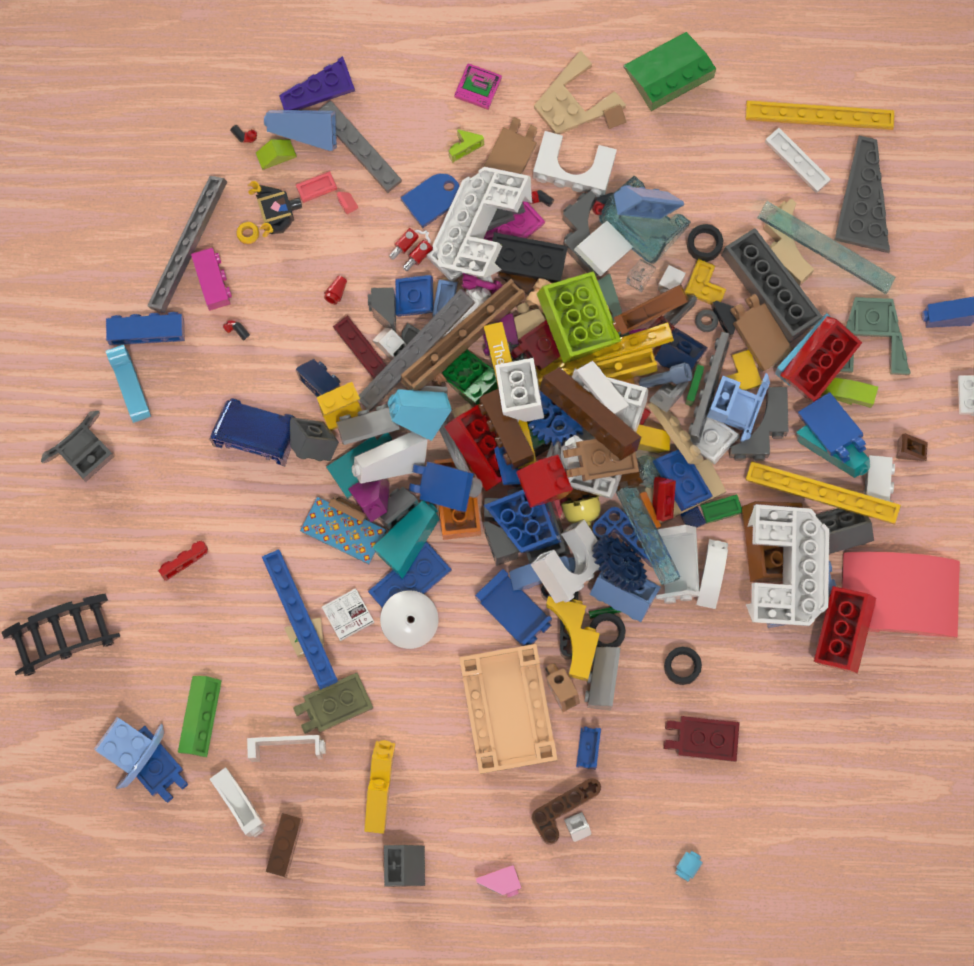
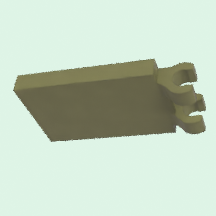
[293,673,373,734]

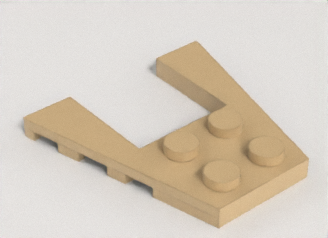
[534,51,626,135]

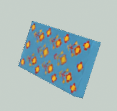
[300,497,386,565]

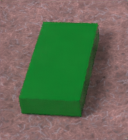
[685,364,704,406]
[700,494,743,524]

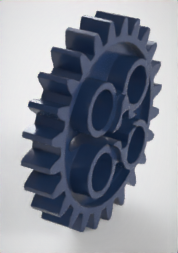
[592,536,647,592]

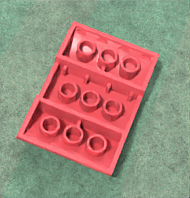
[842,552,960,638]

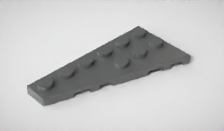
[834,135,890,253]

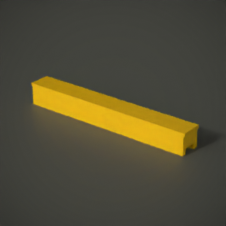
[538,348,658,390]

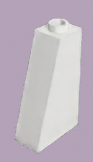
[352,432,427,483]

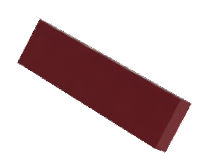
[333,315,387,380]

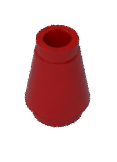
[324,276,347,305]

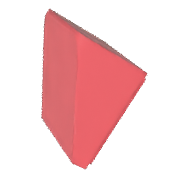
[337,192,358,214]

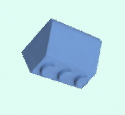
[614,185,684,220]
[590,571,661,622]

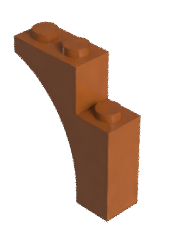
[613,284,689,335]

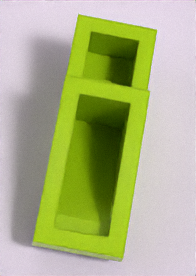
[821,378,878,408]

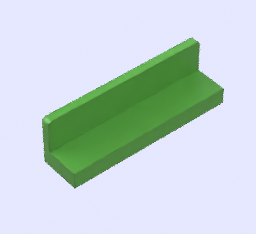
[178,676,222,757]

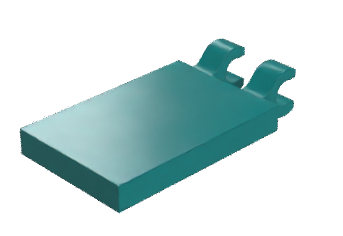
[326,433,392,499]

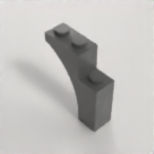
[562,190,598,276]
[729,387,789,461]

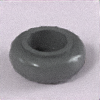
[695,309,718,332]

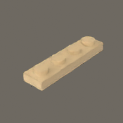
[648,402,704,464]

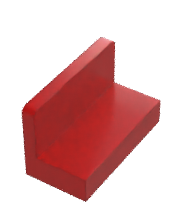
[652,477,676,521]

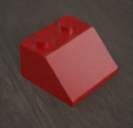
[516,455,573,508]

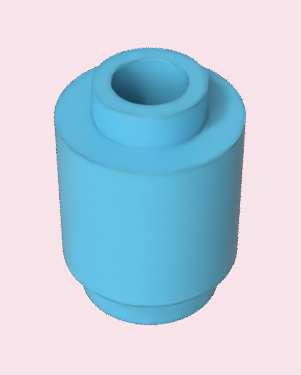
[675,851,703,882]

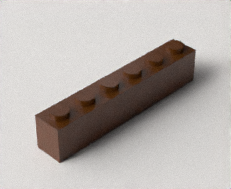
[540,367,641,460]

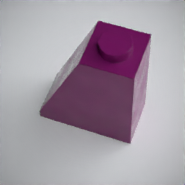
[348,478,390,522]

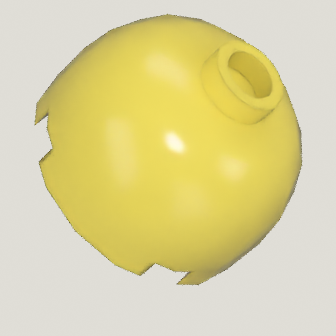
[561,496,600,526]

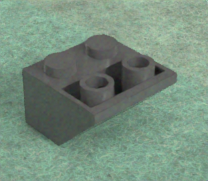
[384,845,425,887]

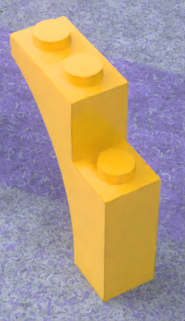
[636,425,670,454]
[546,596,600,681]
[364,740,395,834]

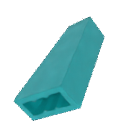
[796,426,870,478]
[373,500,440,578]

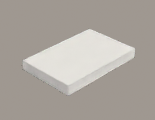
[574,221,633,277]

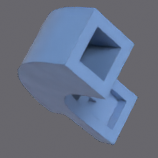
[509,556,576,591]

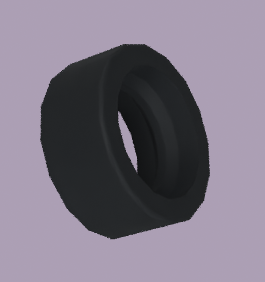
[687,224,723,262]
[589,613,626,647]
[664,647,702,685]

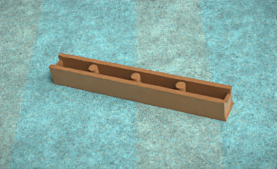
[401,279,525,391]

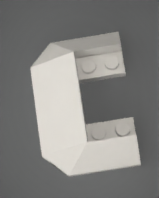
[432,167,532,278]
[746,504,829,626]

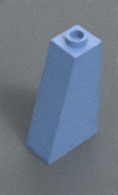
[264,110,337,151]

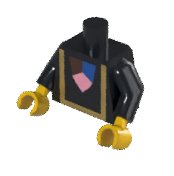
[247,181,302,237]

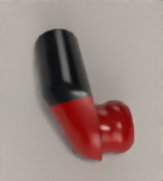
[230,125,257,143]
[528,190,554,207]
[593,193,615,215]
[223,320,250,341]

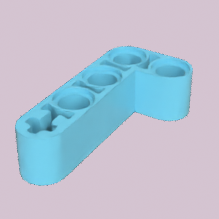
[106,344,151,423]

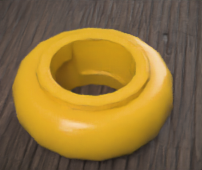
[236,222,259,244]

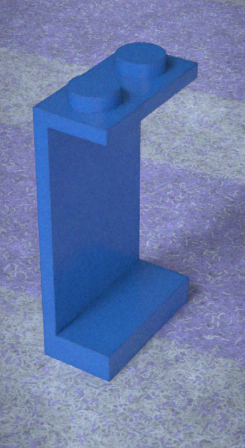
[475,569,552,646]

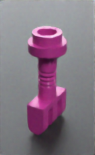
[462,273,503,295]

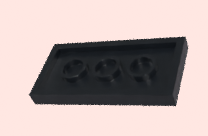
[492,232,568,283]

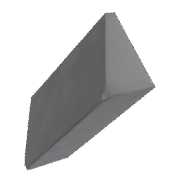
[661,294,697,329]

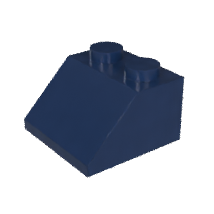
[654,328,708,372]
[296,359,341,397]

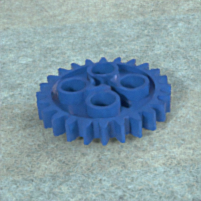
[528,391,584,446]

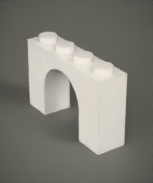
[533,131,617,197]
[531,519,600,603]

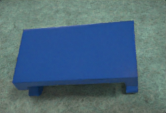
[576,727,601,770]

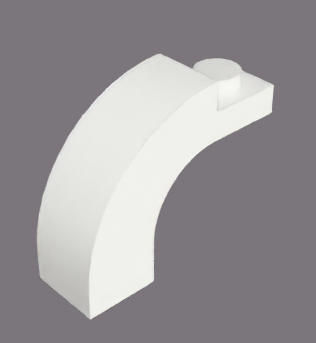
[696,539,728,609]

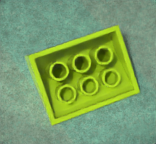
[537,271,621,363]

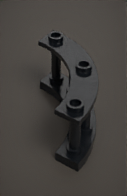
[1,593,120,676]

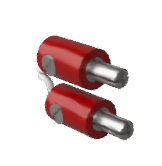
[389,228,433,271]

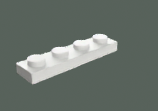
[765,128,831,194]

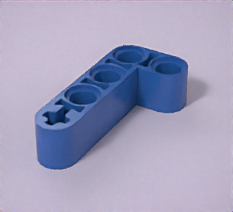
[592,507,665,568]

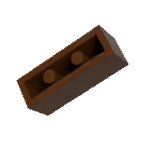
[266,813,303,878]

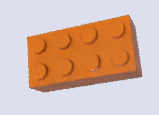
[434,458,481,540]

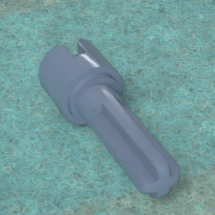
[639,363,692,388]

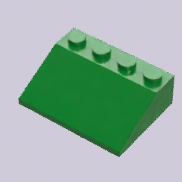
[623,32,716,111]

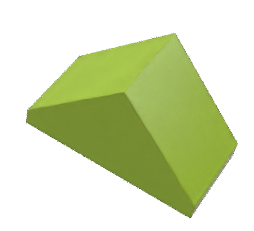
[256,139,297,170]

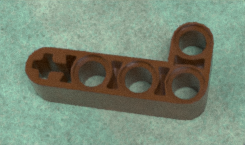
[532,778,601,845]

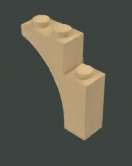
[763,198,814,286]

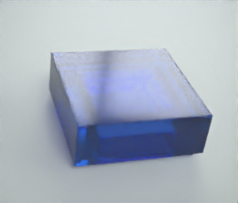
[680,506,706,529]

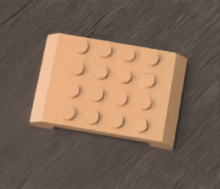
[459,644,557,774]

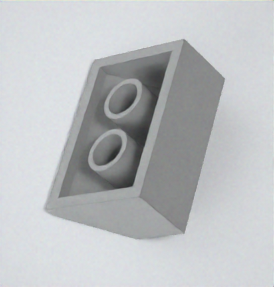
[336,404,400,445]
[584,647,621,711]

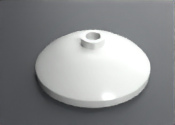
[380,591,438,649]

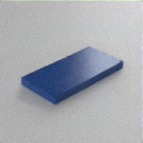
[368,541,452,608]

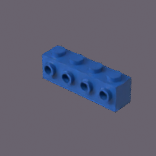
[106,312,185,345]

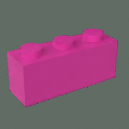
[191,247,232,311]

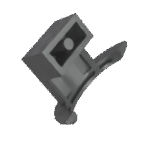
[41,411,114,482]

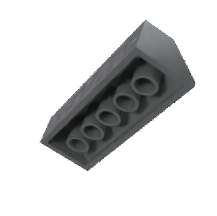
[721,228,823,343]

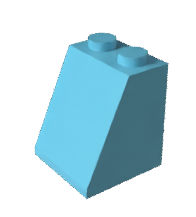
[388,389,452,441]

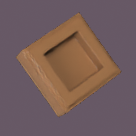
[603,104,626,129]

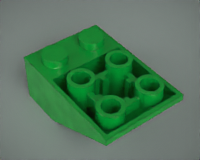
[441,349,498,407]

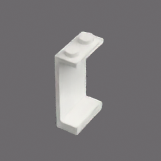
[653,525,700,604]
[247,735,326,762]

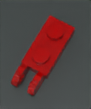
[158,540,208,581]

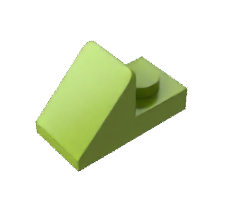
[448,129,484,163]

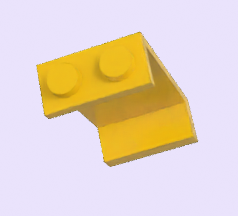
[316,382,362,431]

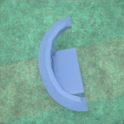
[707,373,770,442]
[94,717,164,789]

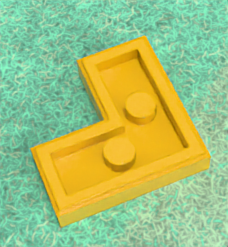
[685,259,726,305]
[720,350,762,391]

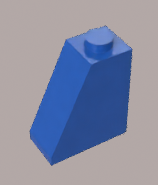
[922,297,974,328]

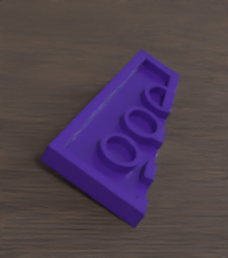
[279,56,355,110]

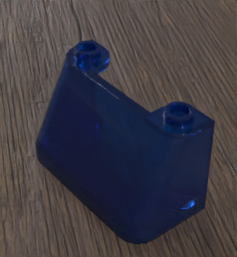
[209,398,296,467]

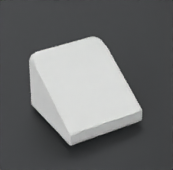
[564,812,592,842]

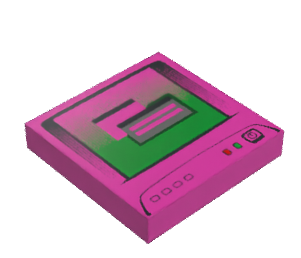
[454,63,502,110]

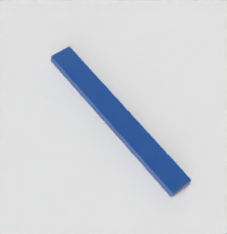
[262,549,338,690]

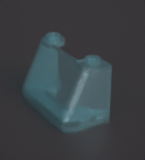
[599,176,691,264]

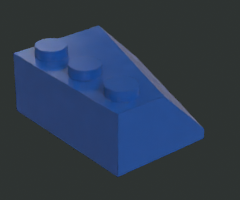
[484,490,561,553]

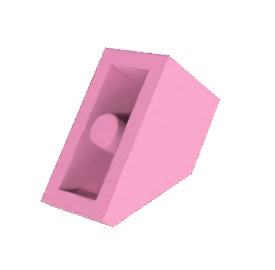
[476,865,521,898]

